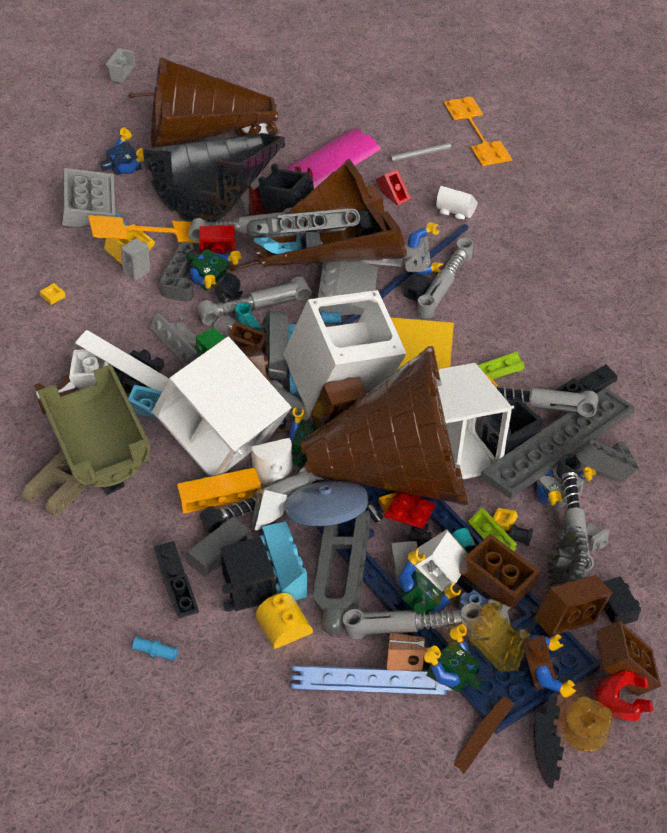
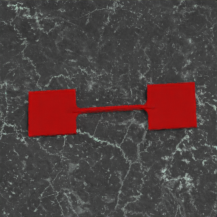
[384,492,436,529]

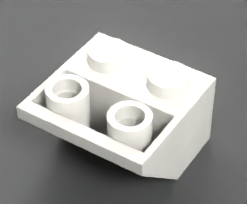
[415,530,468,592]

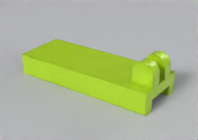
[478,351,525,380]
[468,507,517,551]

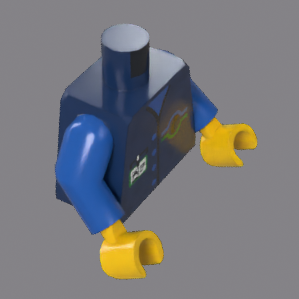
[100,127,144,175]

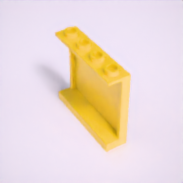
[390,317,454,370]

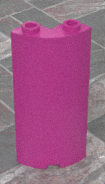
[283,129,381,189]

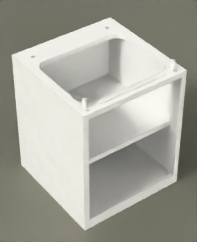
[283,290,407,416]
[152,336,292,477]
[438,363,514,479]

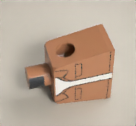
[387,633,429,671]

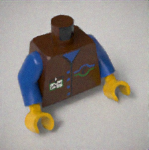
[523,634,576,698]

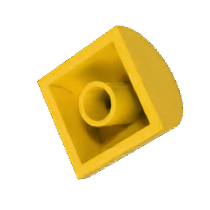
[255,593,313,649]

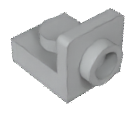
[586,522,610,551]

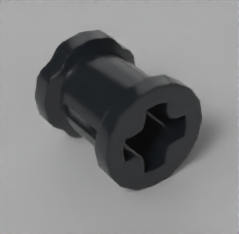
[510,524,533,546]

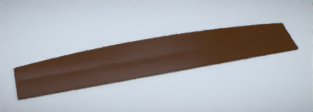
[454,696,515,774]

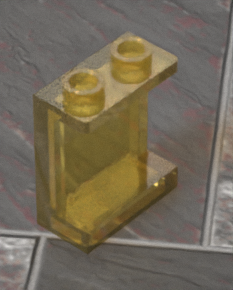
[470,602,530,672]

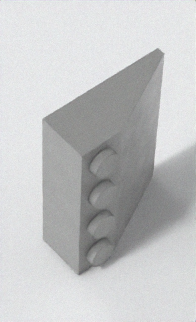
[62,168,116,227]
[318,261,378,315]

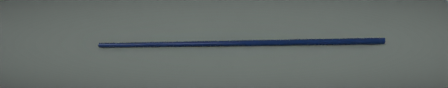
[270,224,468,382]

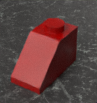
[376,169,411,206]

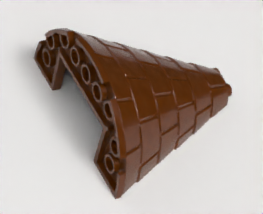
[151,57,278,148]
[254,159,407,268]
[301,346,469,506]

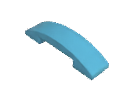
[254,235,303,254]

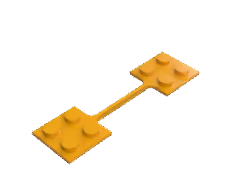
[443,96,512,166]
[88,215,200,244]

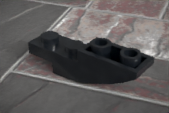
[553,364,618,411]
[154,541,199,619]
[533,695,564,788]

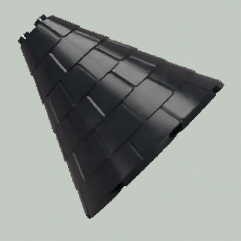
[143,133,285,223]

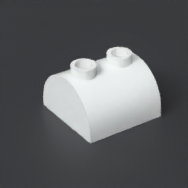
[436,186,478,220]
[69,349,110,389]
[251,438,292,485]

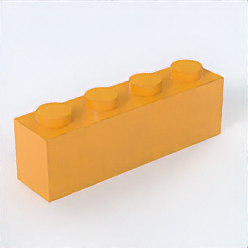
[177,467,261,514]

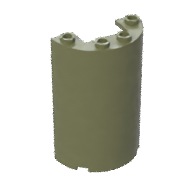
[37,364,150,487]

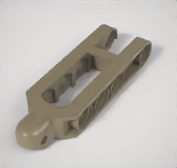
[22,450,89,516]

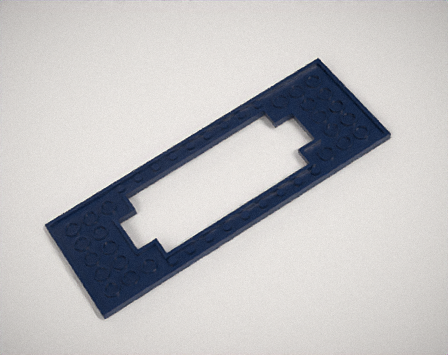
[315,479,600,734]

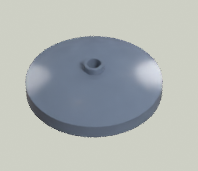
[286,480,368,526]

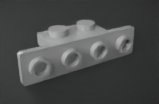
[150,313,197,366]

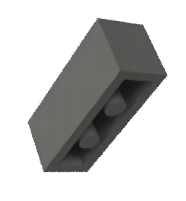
[187,517,250,578]

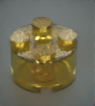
[563,697,612,752]

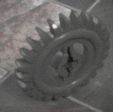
[547,525,589,586]

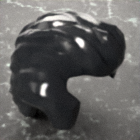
[214,272,243,304]

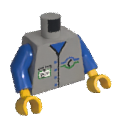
[404,222,443,275]
[536,465,597,511]

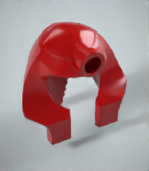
[593,670,654,721]

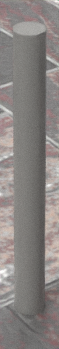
[390,143,451,162]

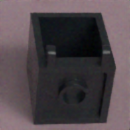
[258,163,314,214]
[479,397,543,457]
[220,537,276,612]

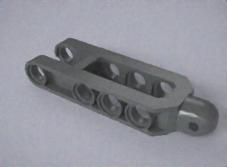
[247,208,360,238]
[313,511,371,634]

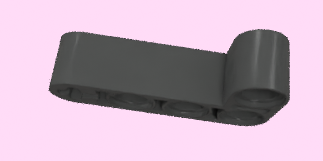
[160,242,194,301]
[262,310,288,380]
[576,439,639,482]

